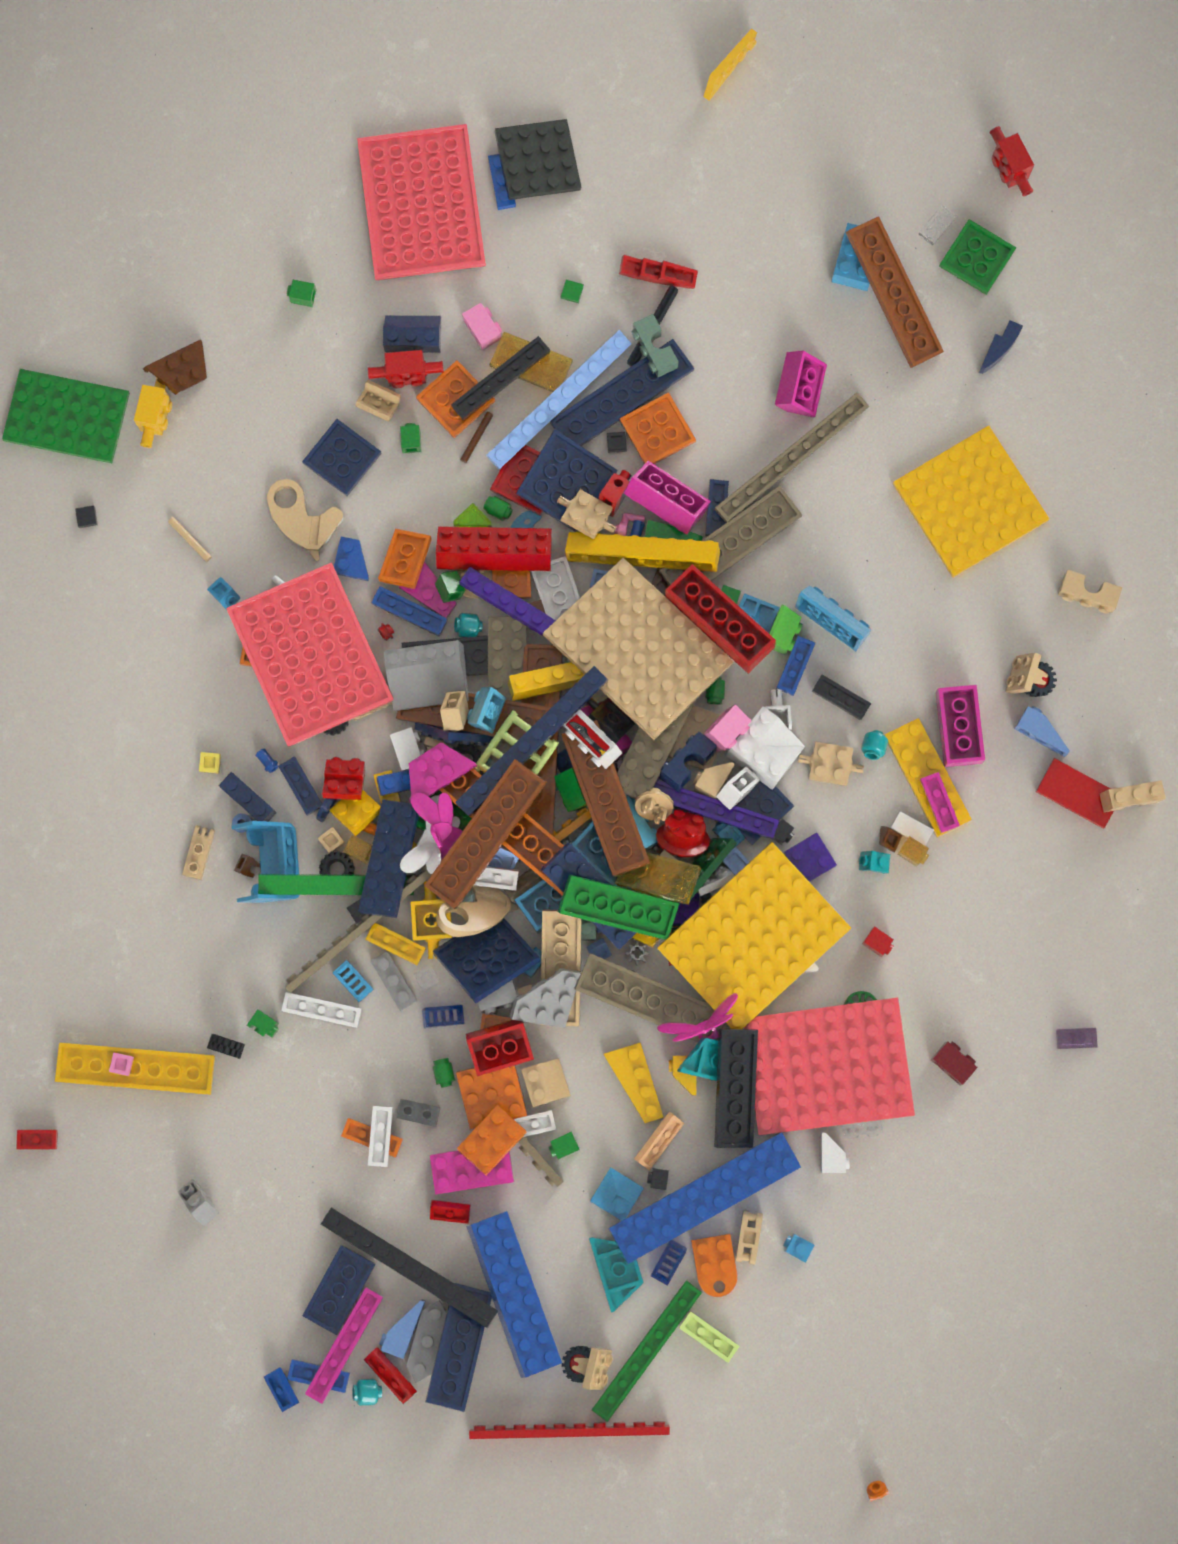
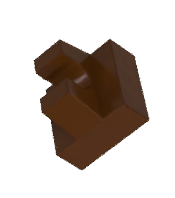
[234,854,260,878]

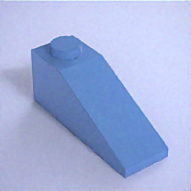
[1014,706,1070,757]
[379,1299,425,1359]

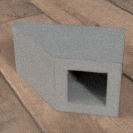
[178,1179,219,1226]

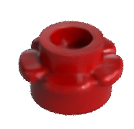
[377,623,394,641]

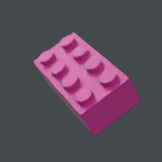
[624,461,711,534]
[935,685,985,767]
[430,1151,514,1195]

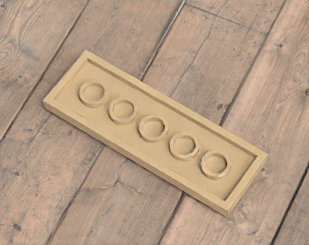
[540,909,582,1026]

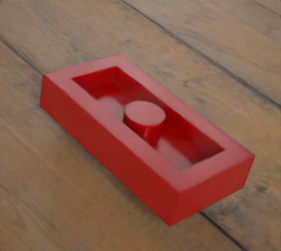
[16,1130,58,1150]
[430,1200,471,1224]

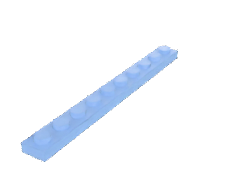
[486,330,632,469]

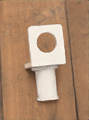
[765,689,792,731]

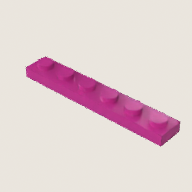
[305,1288,383,1404]

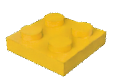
[329,790,381,837]

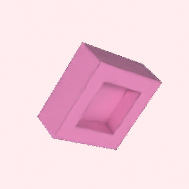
[109,1053,134,1076]

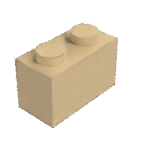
[440,691,469,732]

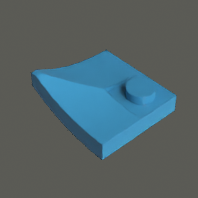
[739,594,780,633]
[590,1167,644,1221]

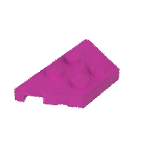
[409,742,477,797]

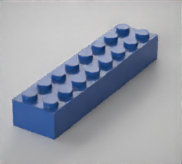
[466,1211,562,1378]

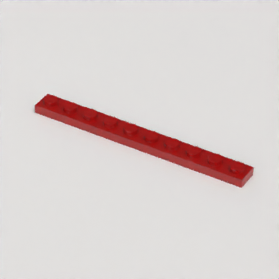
[469,1421,670,1439]

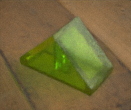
[453,503,492,527]

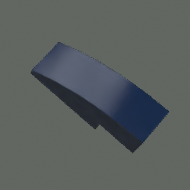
[979,320,1023,374]

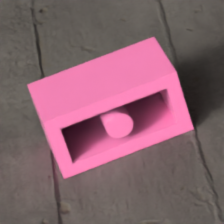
[462,303,502,350]

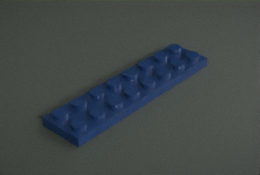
[550,339,694,446]

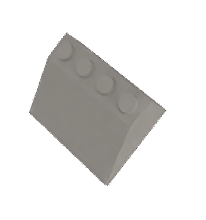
[384,640,469,711]

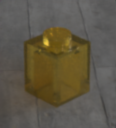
[343,835,372,864]
[897,836,929,867]

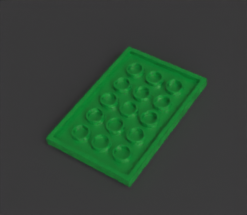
[2,369,130,463]

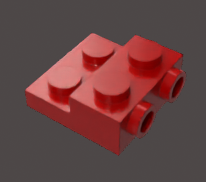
[322,757,365,800]

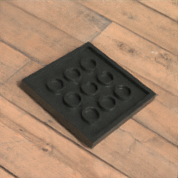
[494,119,582,200]

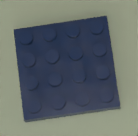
[515,429,618,532]
[433,918,540,1003]

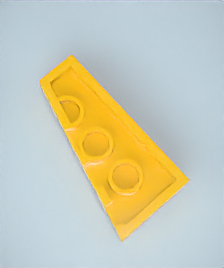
[703,28,757,101]
[603,1043,664,1123]

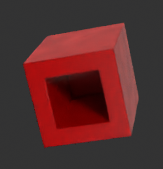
[862,926,894,957]

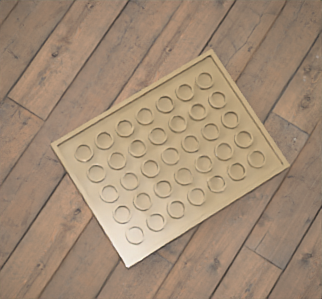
[543,558,734,740]

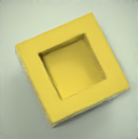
[199,752,221,774]

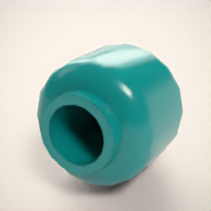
[454,613,483,637]
[861,730,888,760]
[352,1379,382,1406]

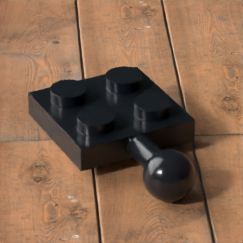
[586,697,635,744]

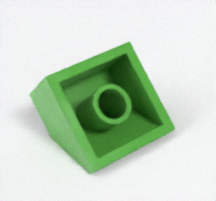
[769,604,803,655]

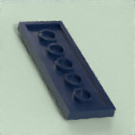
[358,800,419,918]
[541,842,636,950]
[425,1283,492,1412]

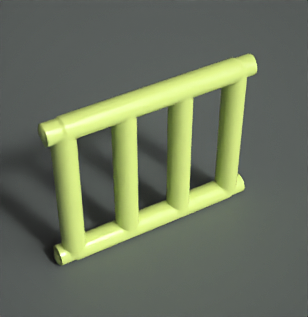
[474,710,559,775]

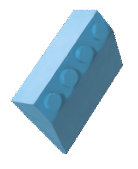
[795,585,871,652]

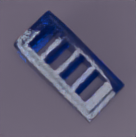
[422,1005,464,1029]
[650,1240,687,1286]

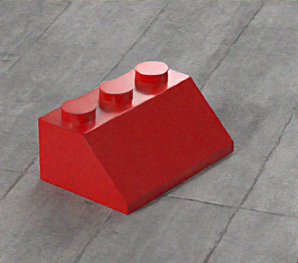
[466,1020,534,1077]

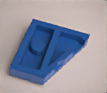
[334,536,369,581]

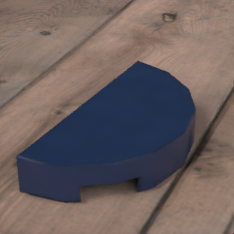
[317,798,337,823]

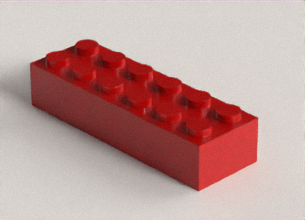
[436,526,552,571]
[665,564,776,674]

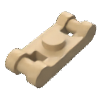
[735,1210,763,1265]

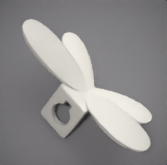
[400,796,460,874]

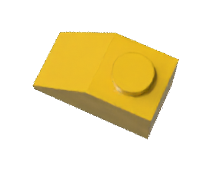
[669,1056,696,1096]

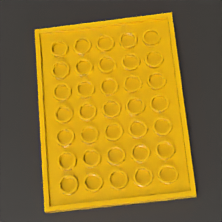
[657,842,851,1029]

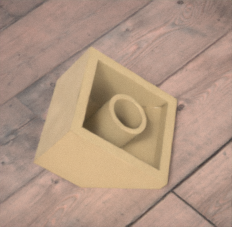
[693,762,735,799]
[521,1058,571,1108]

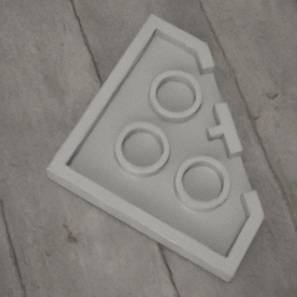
[509,968,581,1028]
[406,1300,447,1383]

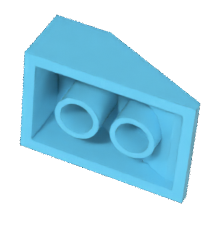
[467,687,507,734]

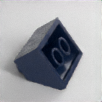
[383,315,441,353]

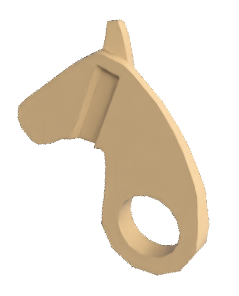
[267,479,343,562]
[436,885,519,937]

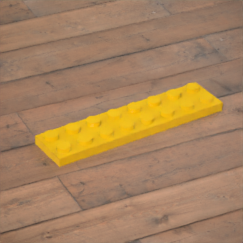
[55,1043,215,1095]

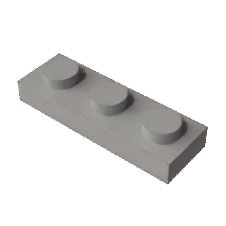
[371,951,417,1011]

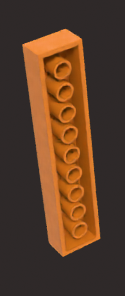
[440,742,564,896]

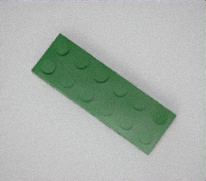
[558,874,679,940]

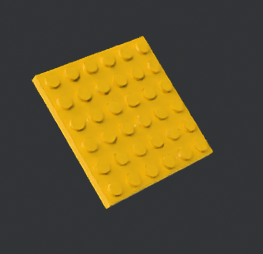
[893,425,1050,577]

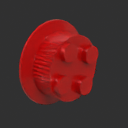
[656,810,710,858]

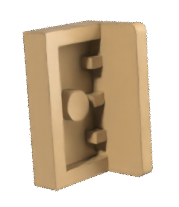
[356,380,401,422]

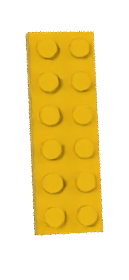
[885,718,972,837]

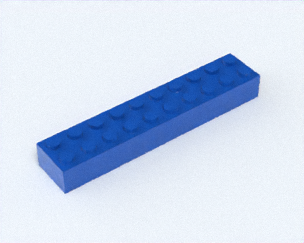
[608,1132,801,1264]

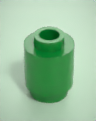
[483,496,513,521]
[705,677,725,705]
[433,1058,455,1088]

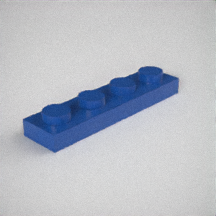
[371,586,448,637]

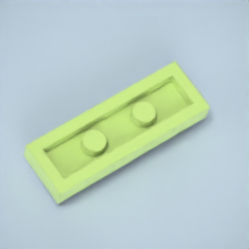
[679,1311,739,1363]

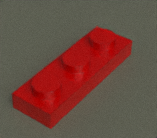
[363,1347,417,1404]

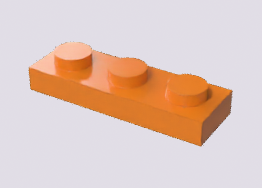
[341,1118,403,1157]

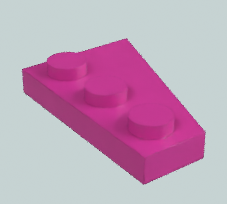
[399,562,457,618]

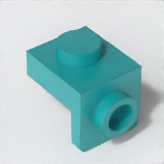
[859,851,891,874]

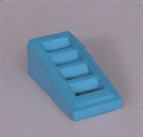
[333,960,374,1002]

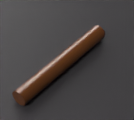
[460,412,493,463]

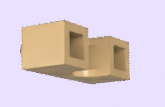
[1058,570,1123,613]
[1100,780,1166,812]

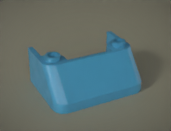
[232,821,299,903]

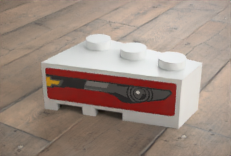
[563,709,622,769]

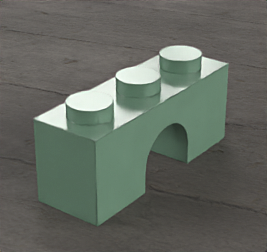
[631,314,678,377]

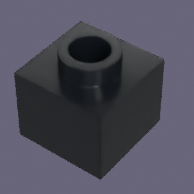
[773,819,794,845]
[647,1168,669,1190]

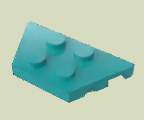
[677,1037,718,1081]
[589,1237,644,1313]

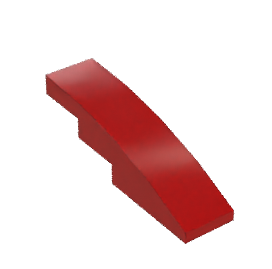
[619,255,698,289]

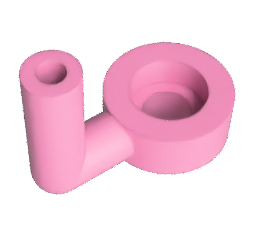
[614,513,645,536]

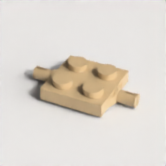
[557,489,617,539]
[798,742,864,786]

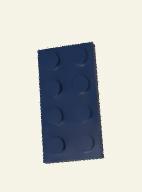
[302,1245,376,1335]

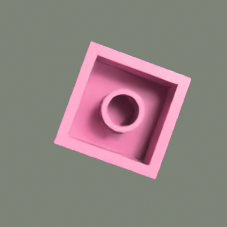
[703,705,752,752]

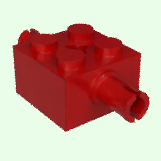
[989,126,1034,197]
[368,350,444,388]

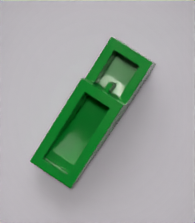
[644,520,703,541]

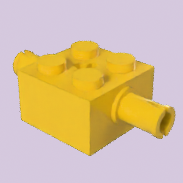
[134,377,172,448]
[411,881,453,959]

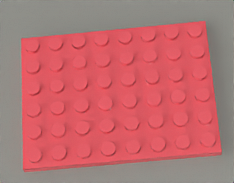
[357,124,486,281]
[226,562,394,747]
[744,997,915,1135]

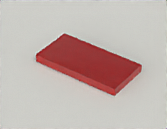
[1036,758,1114,829]

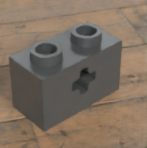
[396,1099,440,1127]

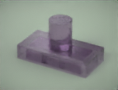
[1056,1028,1098,1049]

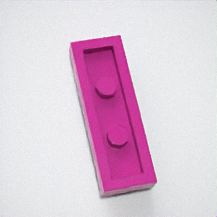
[920,772,960,833]

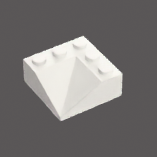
[726,706,805,790]

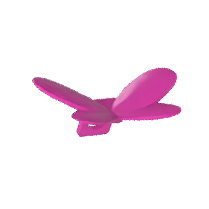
[411,792,463,861]
[657,993,738,1042]

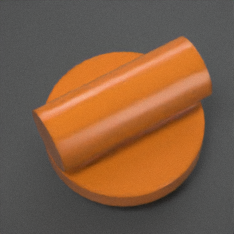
[867,1481,889,1501]

